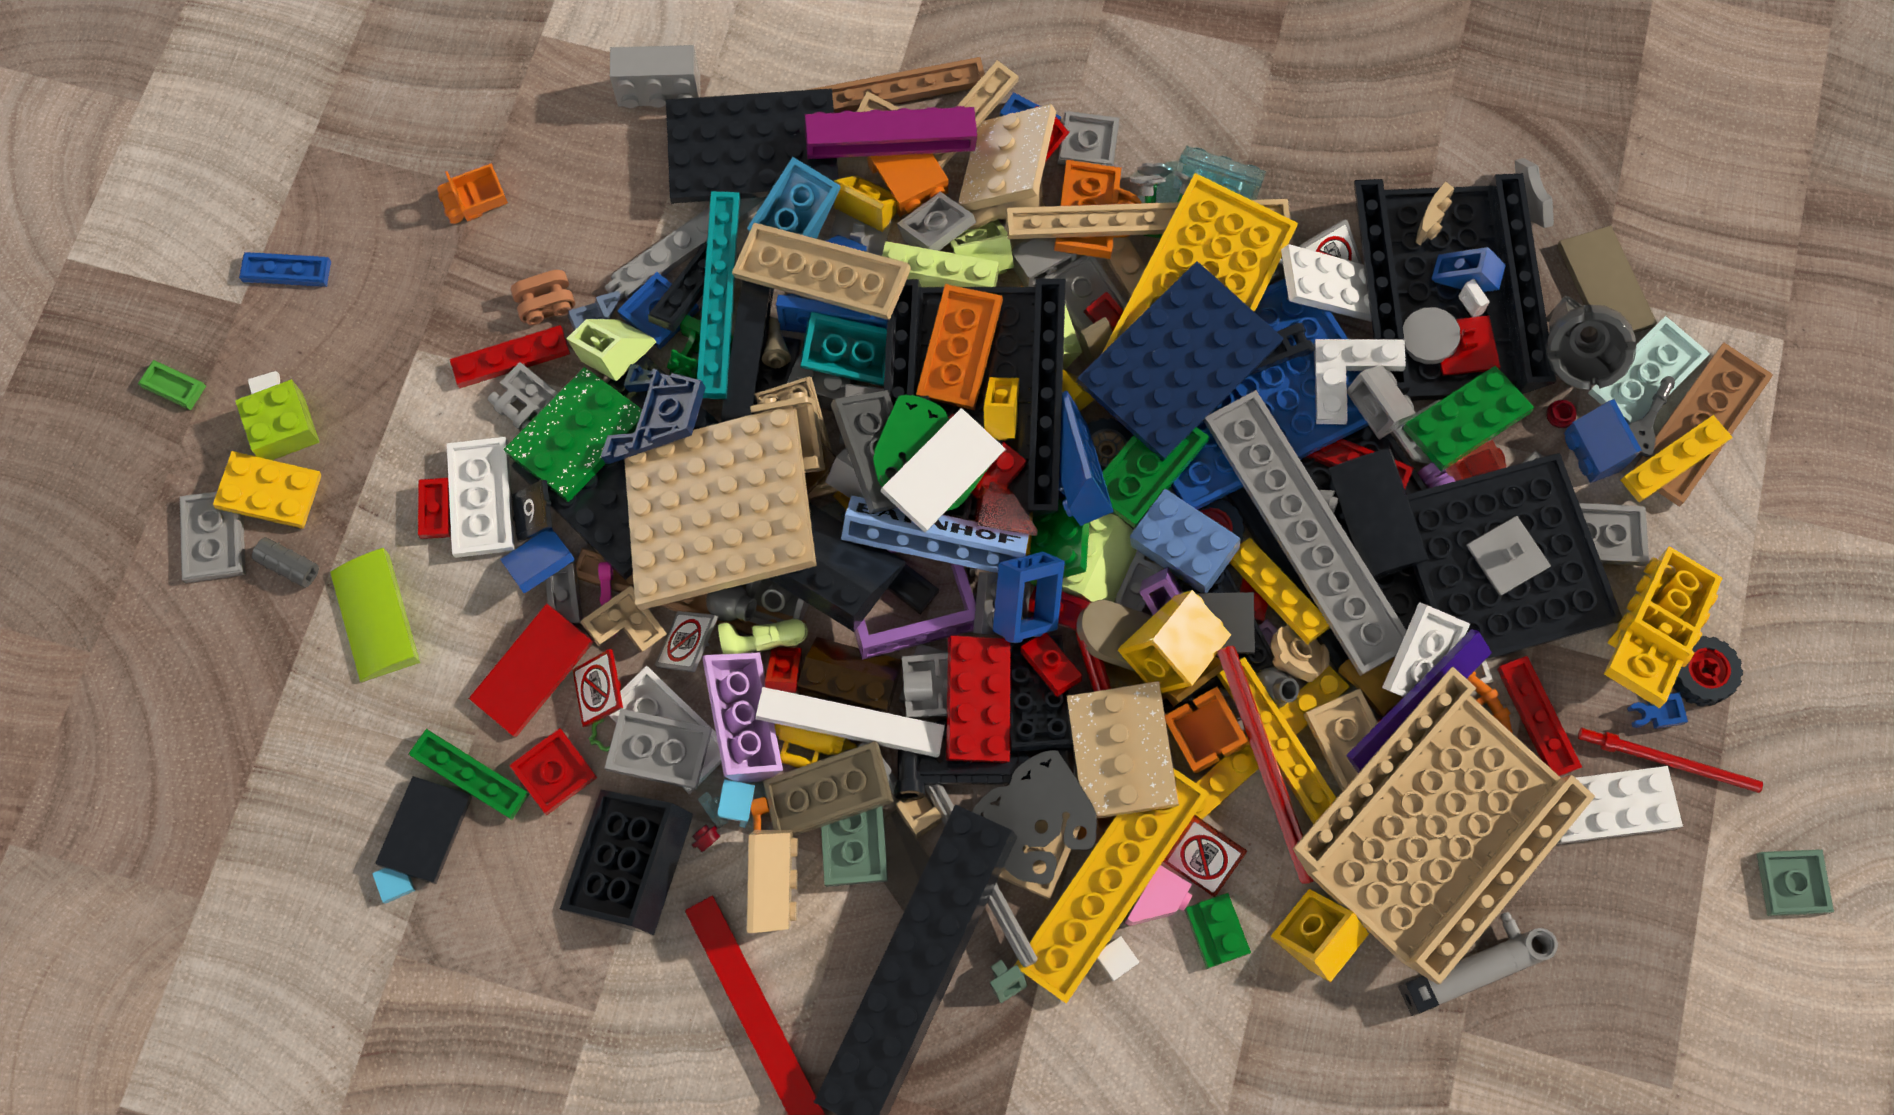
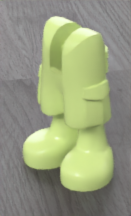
[718,619,808,654]

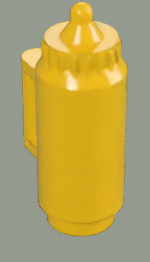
[774,723,857,768]

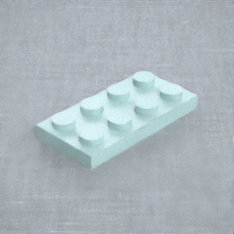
[1588,316,1710,425]

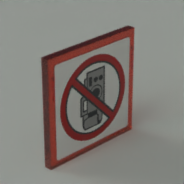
[1164,815,1247,897]

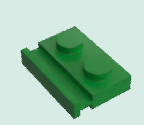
[1185,893,1251,969]

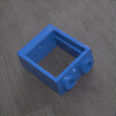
[993,552,1065,643]

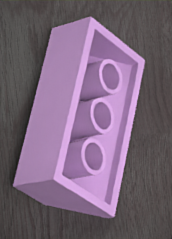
[702,653,783,783]

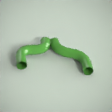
[588,719,610,752]

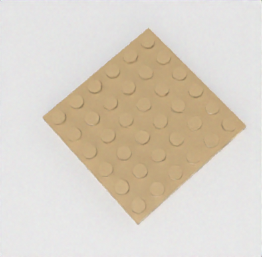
[625,406,816,610]

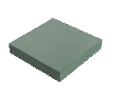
[1757,849,1834,916]

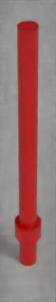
[1578,727,1763,793]

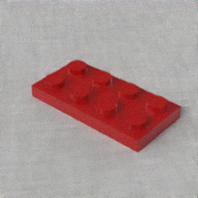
[946,635,1010,763]

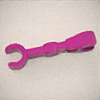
[598,562,617,638]

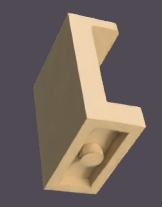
[750,392,825,473]

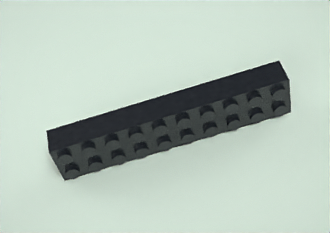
[814,804,1017,1115]

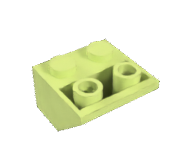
[566,319,656,381]

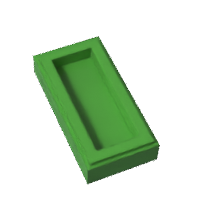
[138,360,206,410]

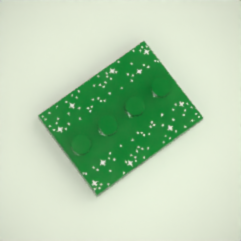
[503,367,642,502]

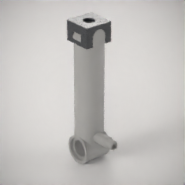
[1398,912,1558,1016]

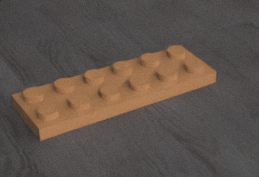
[1630,342,1773,507]

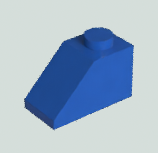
[1432,247,1505,292]

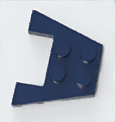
[601,364,706,464]

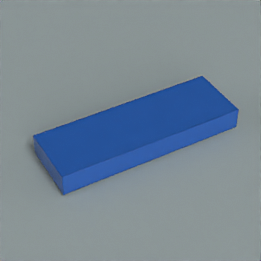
[239,252,331,287]

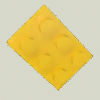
[213,451,322,529]

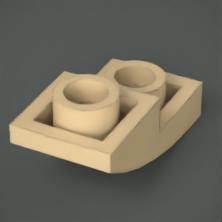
[1416,182,1455,245]

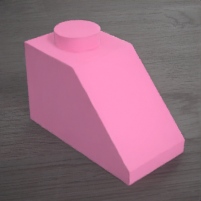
[1125,865,1193,926]

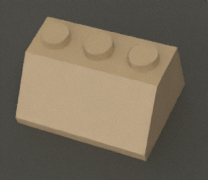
[747,830,798,933]

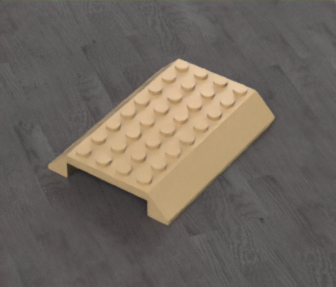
[1293,667,1596,985]

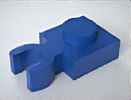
[1627,692,1688,729]

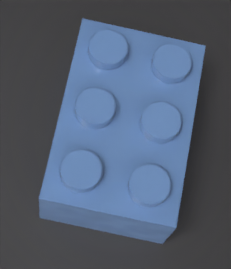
[1130,489,1240,593]

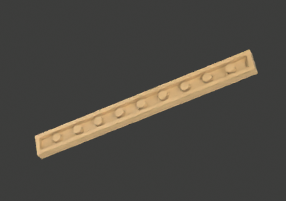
[1005,199,1290,239]

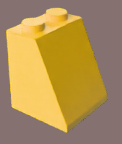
[1117,590,1231,694]

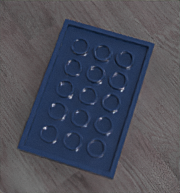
[1076,261,1284,462]

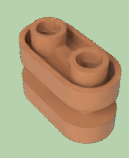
[511,270,575,325]

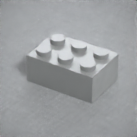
[610,45,701,108]

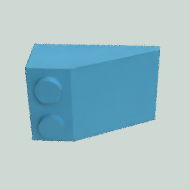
[747,157,841,239]

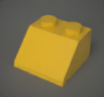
[1271,889,1369,983]

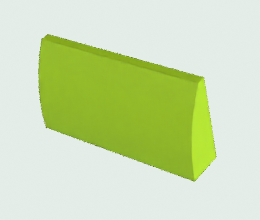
[330,548,420,683]

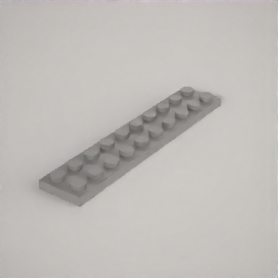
[1204,390,1407,676]

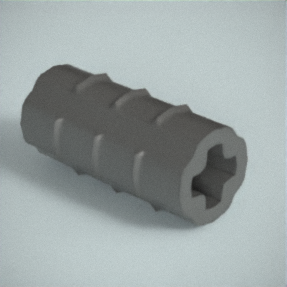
[251,537,319,588]

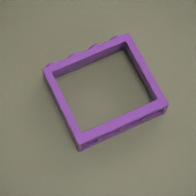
[854,549,976,659]

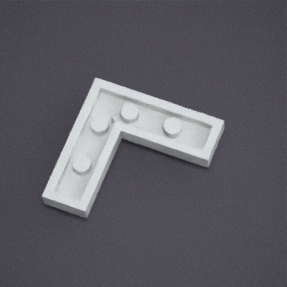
[1314,339,1406,424]

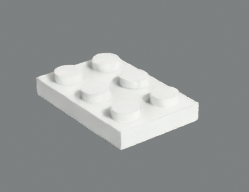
[1382,602,1470,697]

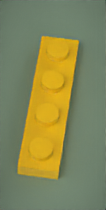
[1620,415,1733,503]
[1229,538,1330,645]

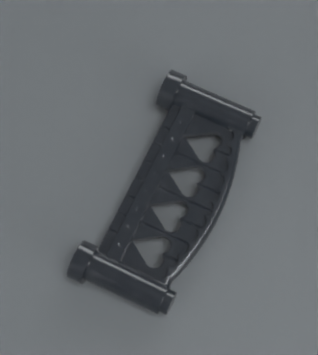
[894,716,1079,800]

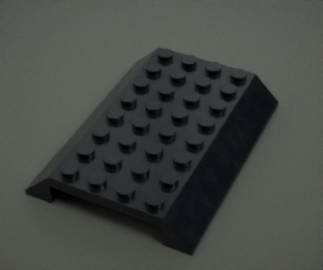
[1354,173,1556,401]
[884,279,1066,518]

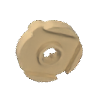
[1271,624,1330,682]

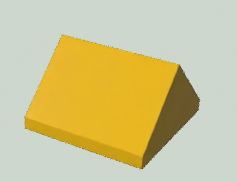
[834,175,897,232]

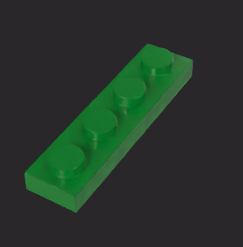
[408,729,530,820]

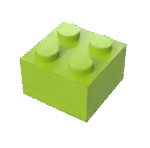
[235,379,320,460]

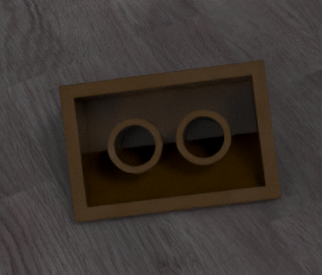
[797,637,902,713]

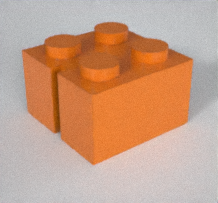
[1165,687,1250,774]

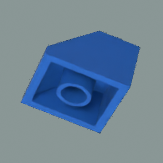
[1564,399,1642,483]

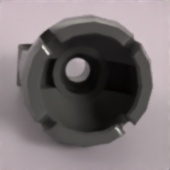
[1546,295,1636,390]

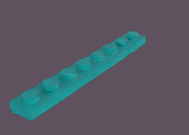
[697,191,740,399]

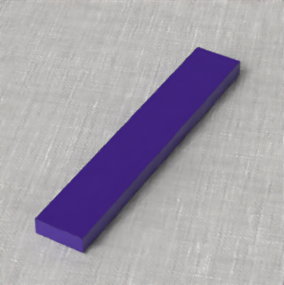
[1346,629,1492,773]

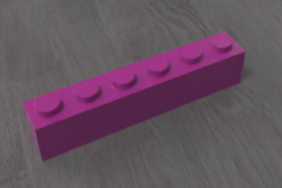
[805,106,977,159]

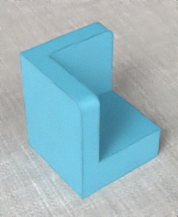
[717,779,755,828]

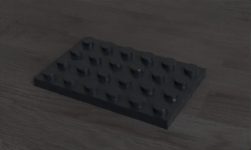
[666,88,839,204]

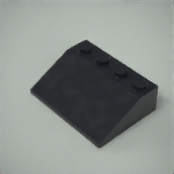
[768,502,906,632]
[560,789,694,936]

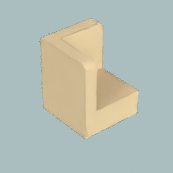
[895,796,942,839]

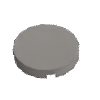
[1403,307,1460,364]

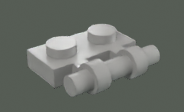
[488,362,558,431]

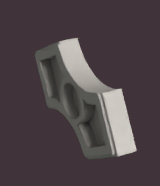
[1515,158,1554,228]

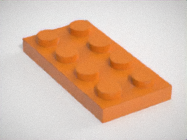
[916,284,1003,410]

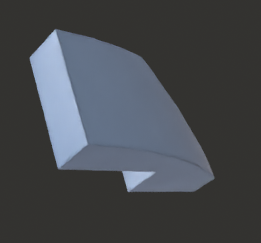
[568,290,620,331]

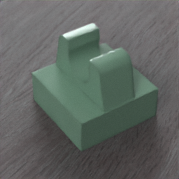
[990,960,1027,1004]

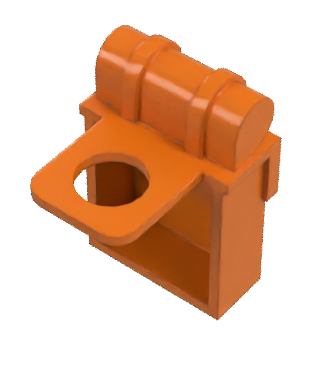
[437,163,508,224]

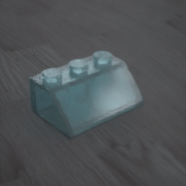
[1173,146,1266,200]

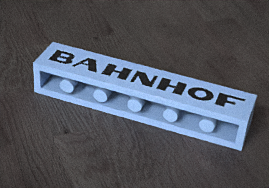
[841,495,1029,573]

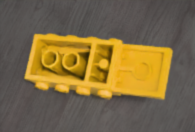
[1604,546,1723,708]

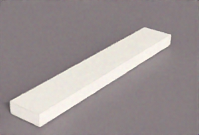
[756,687,945,757]

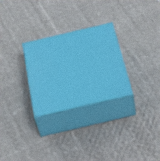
[372,868,415,904]

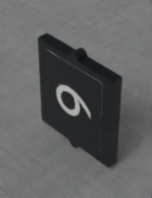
[512,480,553,542]

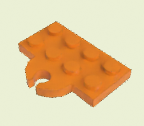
[1054,160,1142,259]

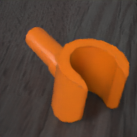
[751,797,769,831]

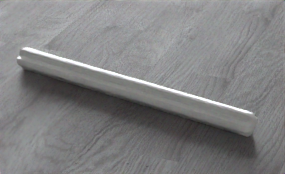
[925,784,1037,968]

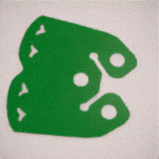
[873,395,987,511]

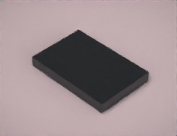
[375,776,472,885]

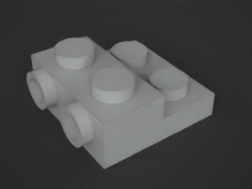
[897,192,976,251]

